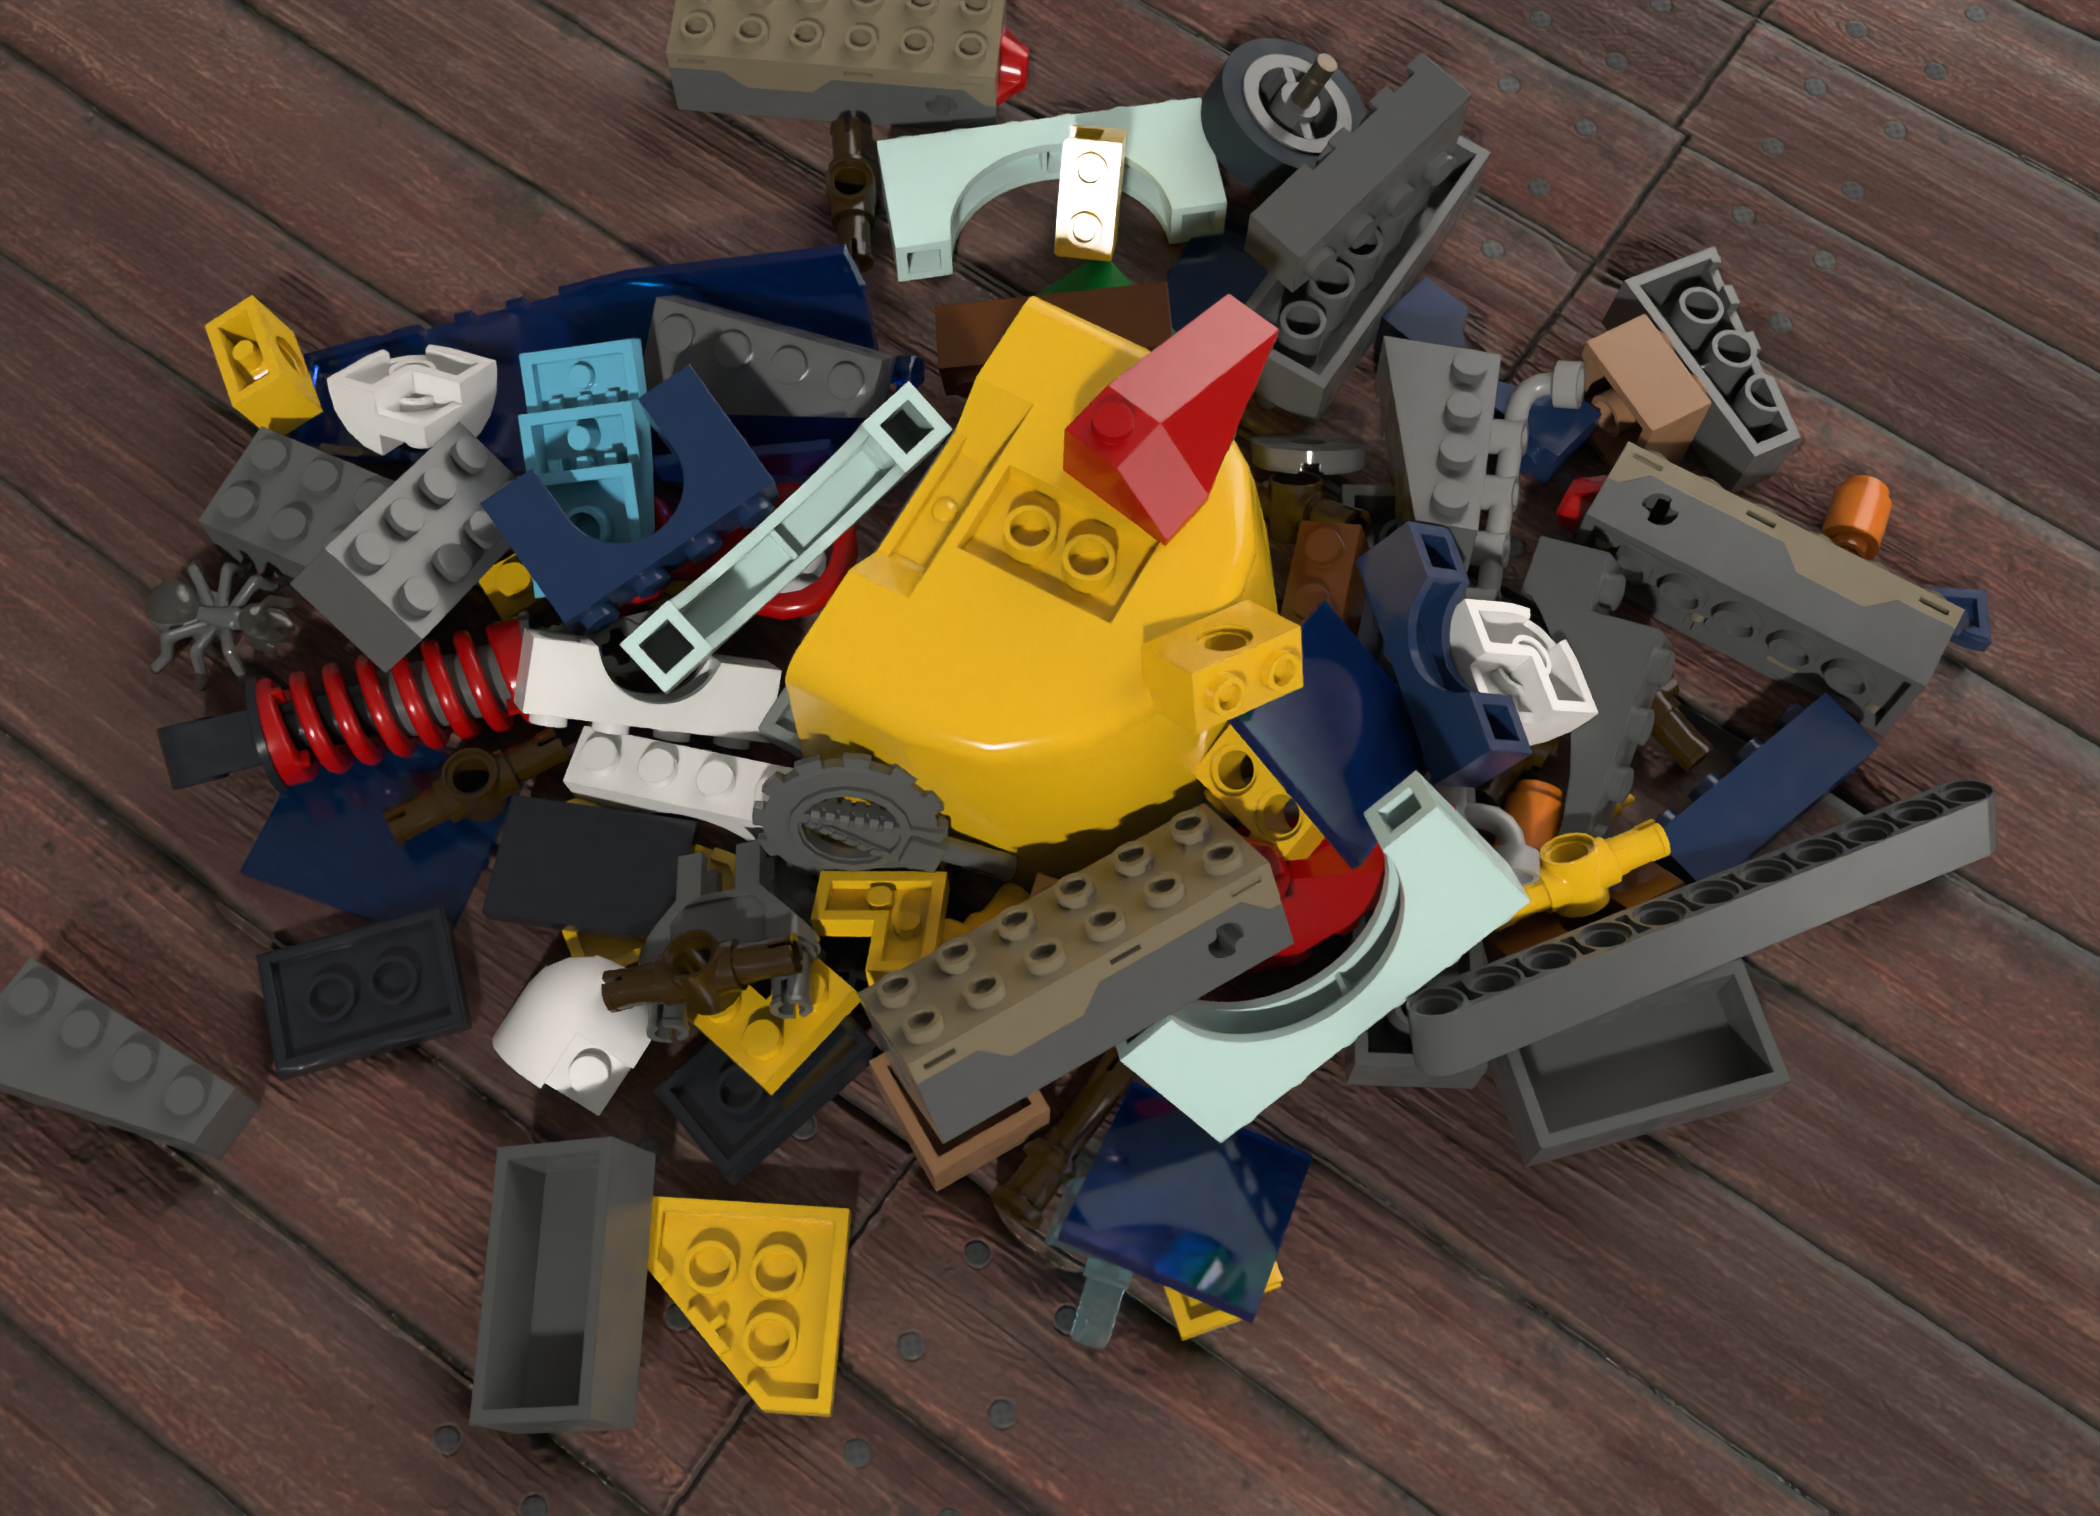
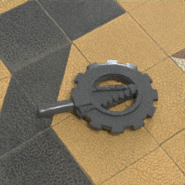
[752,752,1018,880]

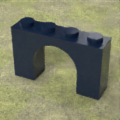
[480,364,780,635]

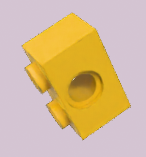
[204,295,323,436]
[1140,599,1303,735]

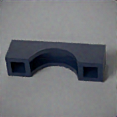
[1374,276,1602,486]
[1356,521,1533,788]

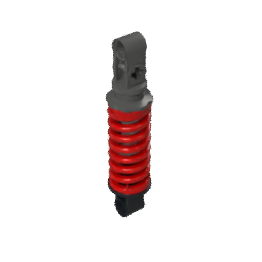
[156,604,715,792]

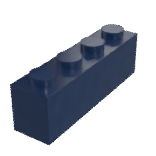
[1654,692,1880,886]

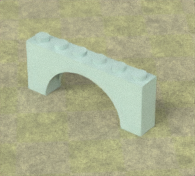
[877,97,1227,282]
[619,381,953,694]
[1116,770,1531,1143]

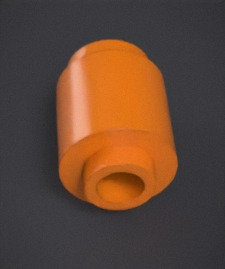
[1821,475,1892,560]
[1493,780,1565,862]

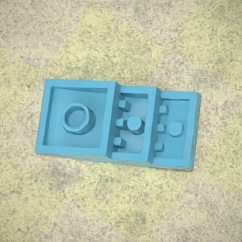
[517,339,655,598]

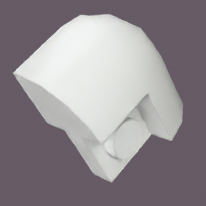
[327,344,497,456]
[1450,599,1598,746]
[492,955,651,1116]

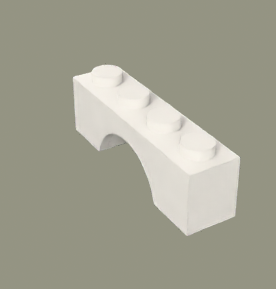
[513,628,782,750]
[563,726,822,842]

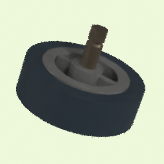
[1201,38,1367,197]

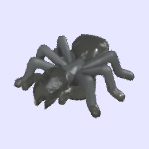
[145,559,295,692]

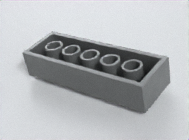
[1245,136,1491,426]

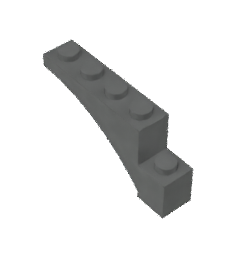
[1521,536,1675,840]

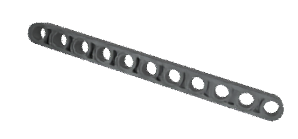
[1406,779,1998,1076]

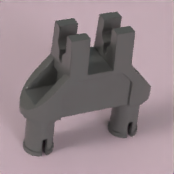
[639,840,821,1043]

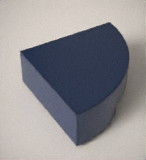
[1926,586,1992,652]

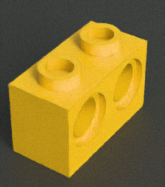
[1193,714,1355,861]

